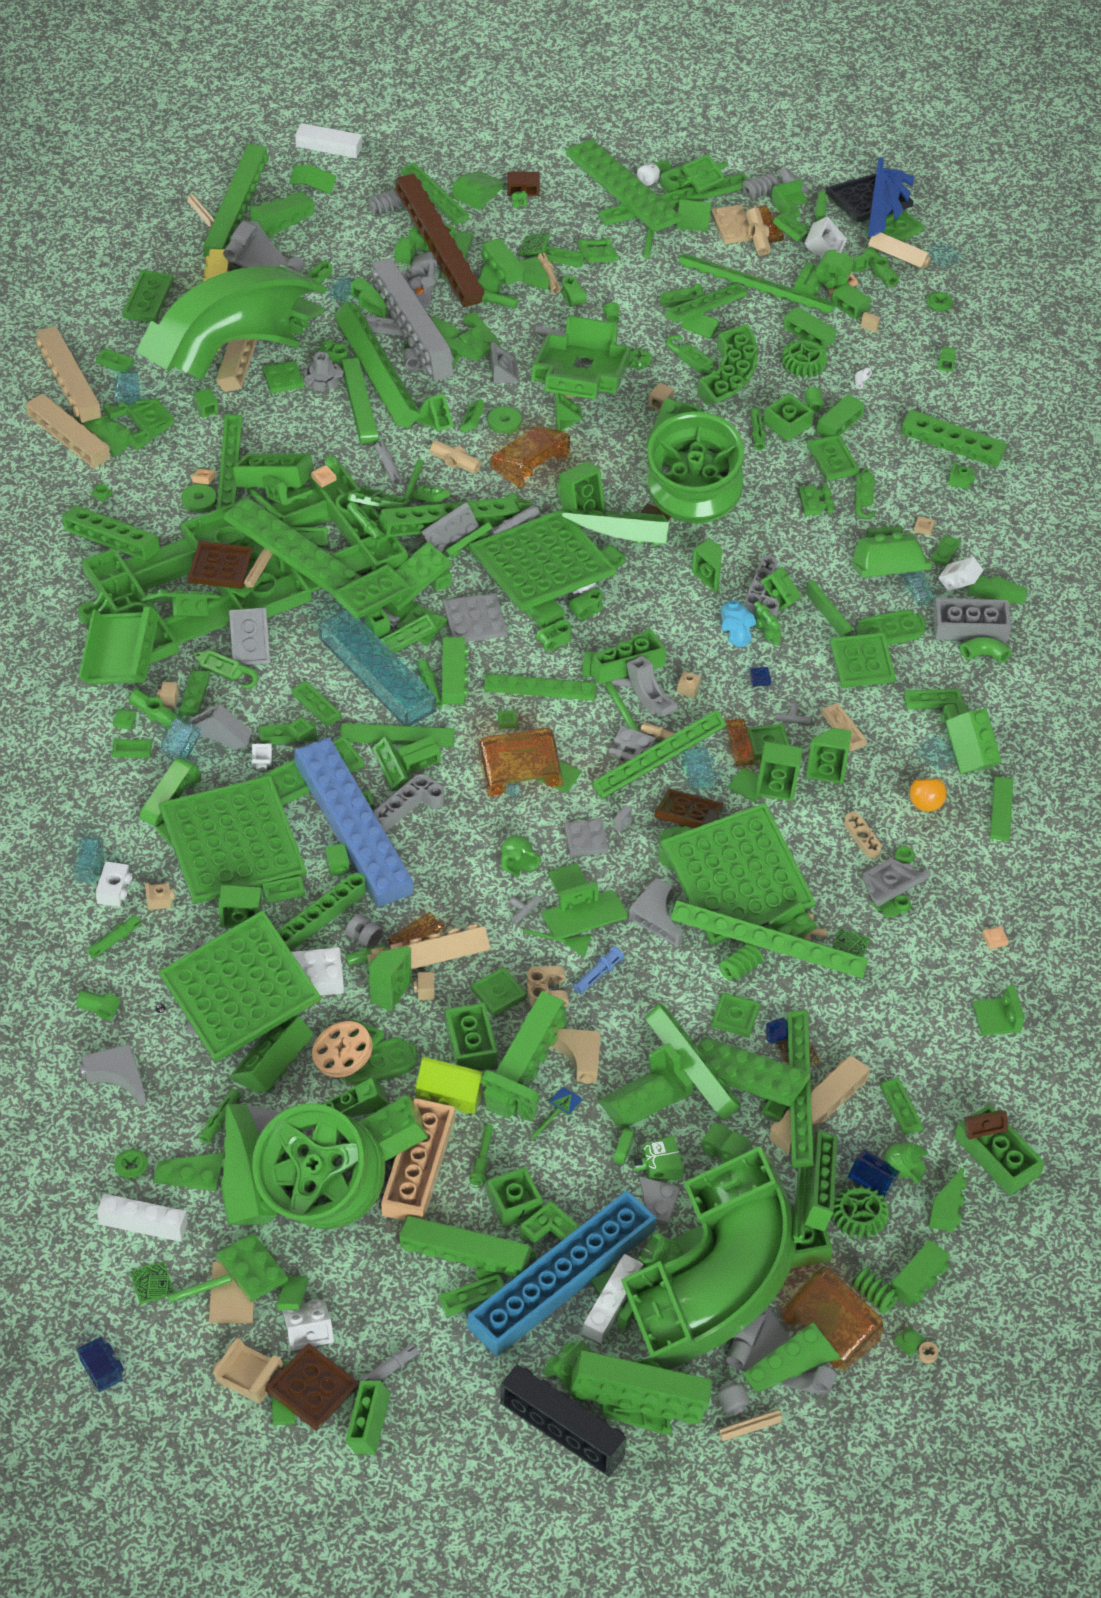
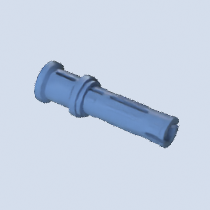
[573,946,625,995]

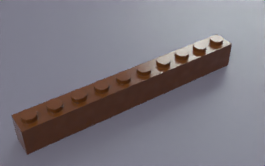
[395,173,484,308]

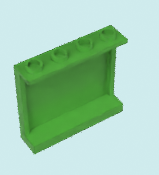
[79,607,159,685]

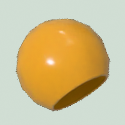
[909,779,947,812]

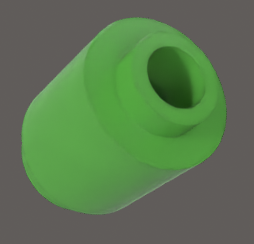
[804,387,823,412]

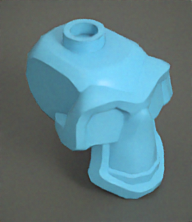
[720,600,756,647]

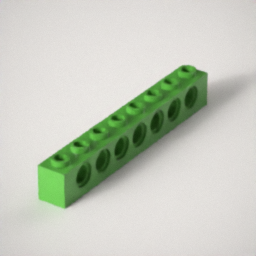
[378,497,520,537]

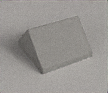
[490,342,520,384]

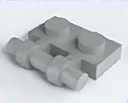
[609,726,656,761]

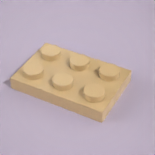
[711,205,753,244]

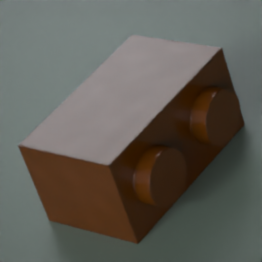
[507,172,540,196]

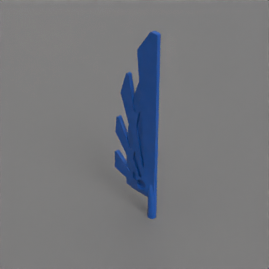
[868,158,914,236]

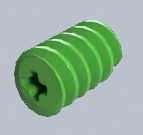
[719,944,764,982]
[852,1266,899,1314]

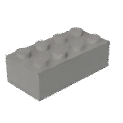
[933,598,1011,642]

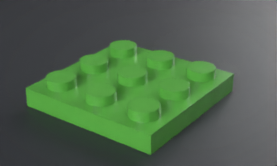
[830,633,896,688]

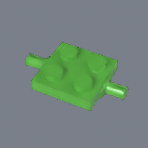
[680,154,727,194]

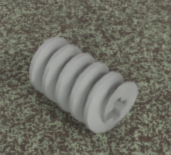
[742,173,778,200]
[368,190,404,216]

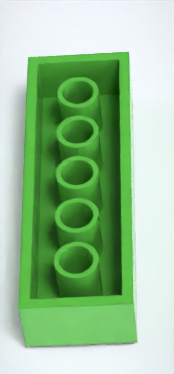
[484,991,567,1119]
[569,1350,712,1425]

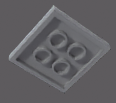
[443,593,507,642]

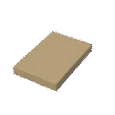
[209,1262,254,1323]

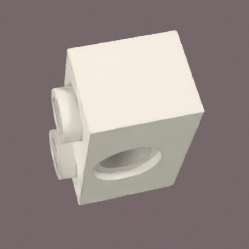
[938,557,983,591]
[96,862,132,907]

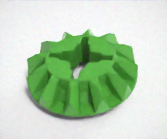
[926,292,953,313]
[628,347,652,369]
[114,1149,148,1180]

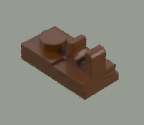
[964,1110,1008,1140]

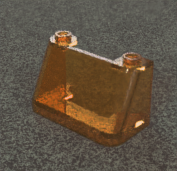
[491,426,570,489]
[479,728,563,797]
[782,1266,883,1372]

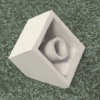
[804,216,847,256]

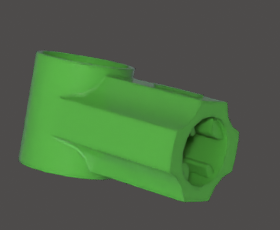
[76,990,121,1020]

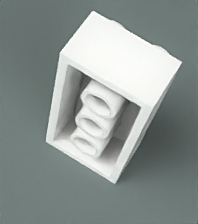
[291,947,344,996]

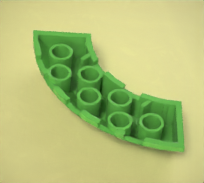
[697,324,758,405]

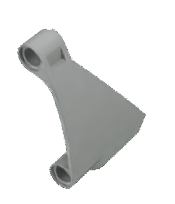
[223,220,305,272]
[726,1307,837,1395]

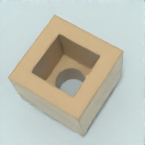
[677,671,701,698]
[157,682,179,708]
[414,972,434,1000]

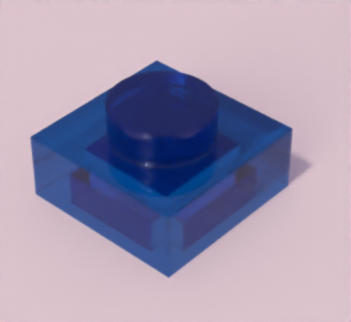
[749,667,771,687]
[766,1017,788,1044]

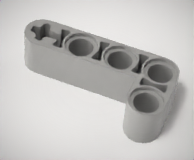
[745,556,779,617]
[374,774,444,832]

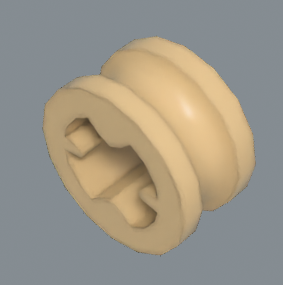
[918,1342,938,1364]

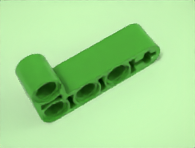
[140,757,202,827]

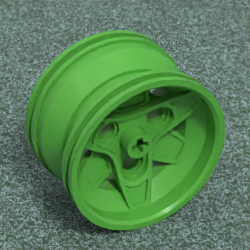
[648,412,744,523]
[252,1103,385,1229]

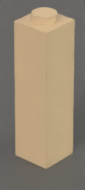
[868,232,931,269]

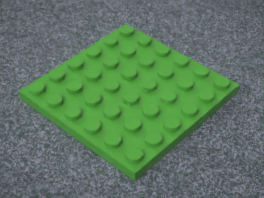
[469,509,616,611]
[159,775,307,904]
[661,803,816,945]
[158,910,322,1063]

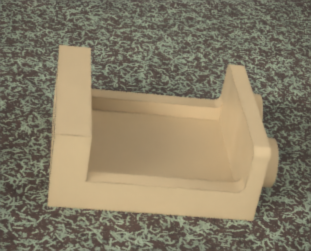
[213,1337,284,1405]

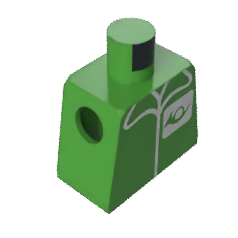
[632,1135,684,1180]

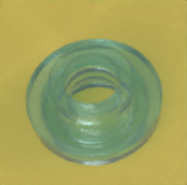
[505,779,520,799]

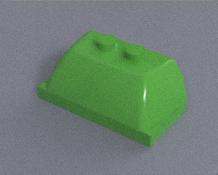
[852,532,932,578]

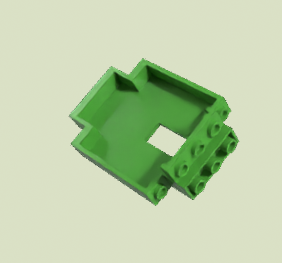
[531,315,631,399]

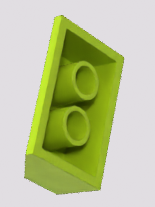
[416,1057,483,1114]

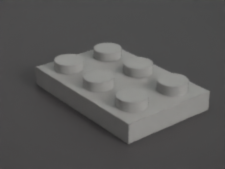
[421,503,480,553]
[229,608,270,665]

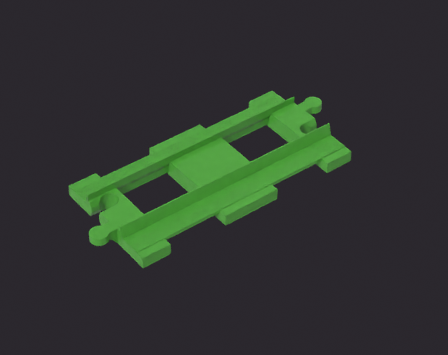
[78,463,408,664]

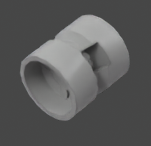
[345,914,383,949]

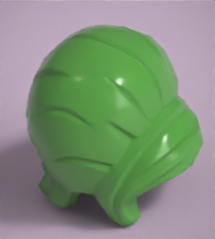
[501,835,541,878]
[884,1142,928,1185]
[638,1232,683,1268]

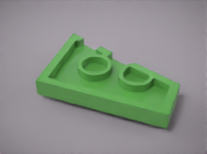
[154,1152,225,1191]

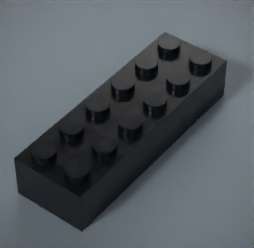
[500,1364,627,1477]

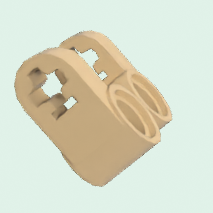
[527,966,569,1007]

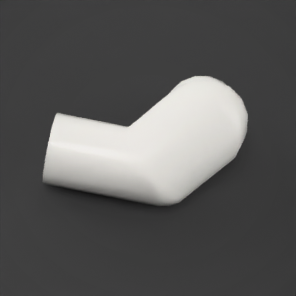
[855,368,872,389]

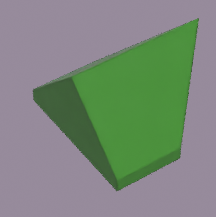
[415,393,454,431]
[554,393,583,433]

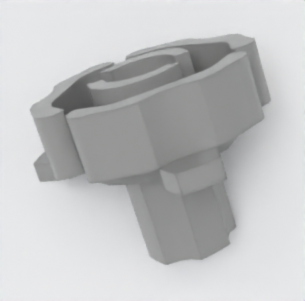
[303,351,344,392]

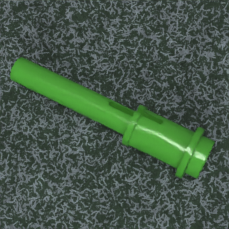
[469,1125,493,1186]

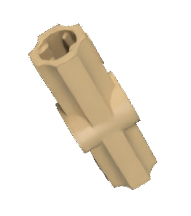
[746,207,771,256]
[430,440,482,474]

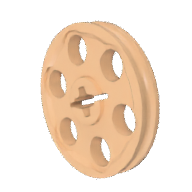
[312,1021,373,1078]

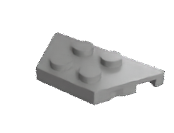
[862,859,930,907]

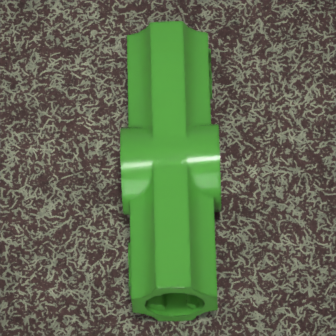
[863,247,899,287]
[128,689,181,730]

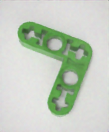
[480,1070,540,1121]

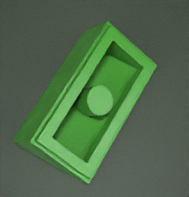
[681,314,719,339]

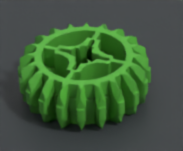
[782,339,828,378]
[832,1184,889,1240]

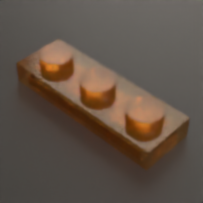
[757,205,784,243]
[726,719,755,766]

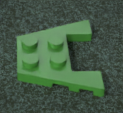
[439,311,500,361]
[103,399,174,450]
[348,485,412,509]
[600,1357,671,1435]

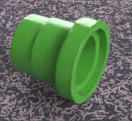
[603,302,620,322]

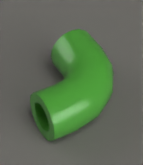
[960,637,1012,663]

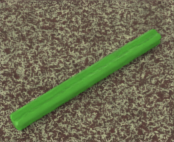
[792,1167,808,1244]

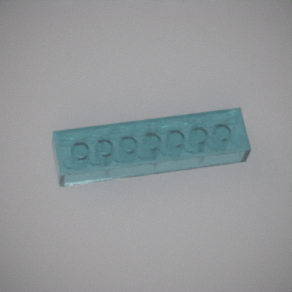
[318,609,436,726]

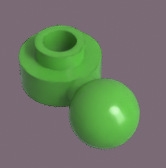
[506,493,533,512]

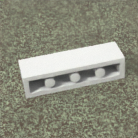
[295,123,362,158]
[97,1194,188,1242]
[582,1254,643,1344]

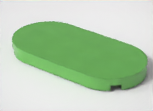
[855,610,926,645]
[340,1038,418,1086]

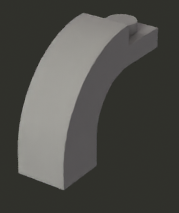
[627,656,678,717]

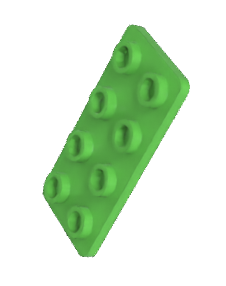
[141,590,221,617]
[542,881,628,940]

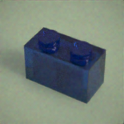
[848,1149,901,1198]
[77,1337,124,1393]

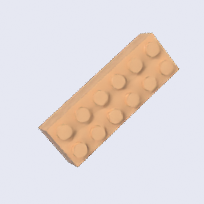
[381,1098,455,1221]

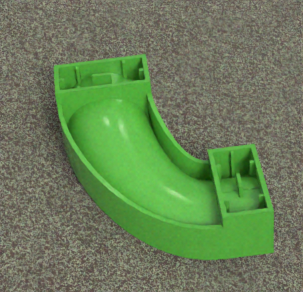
[136,264,328,380]
[621,1146,796,1370]

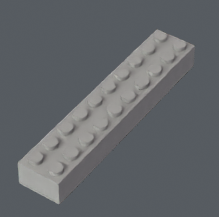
[371,258,453,381]

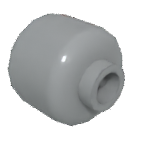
[717,1381,750,1416]

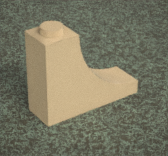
[550,1028,601,1084]

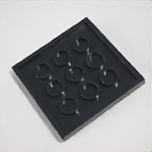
[826,173,914,222]

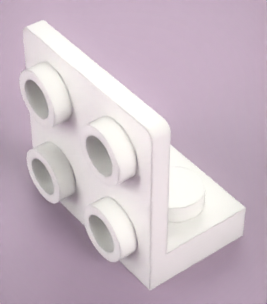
[282,1299,334,1351]

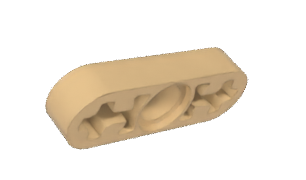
[844,812,882,858]

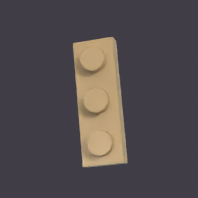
[821,703,867,752]

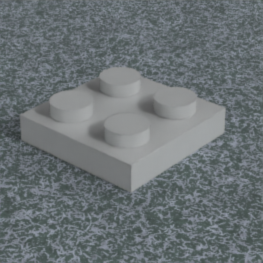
[564,819,609,857]

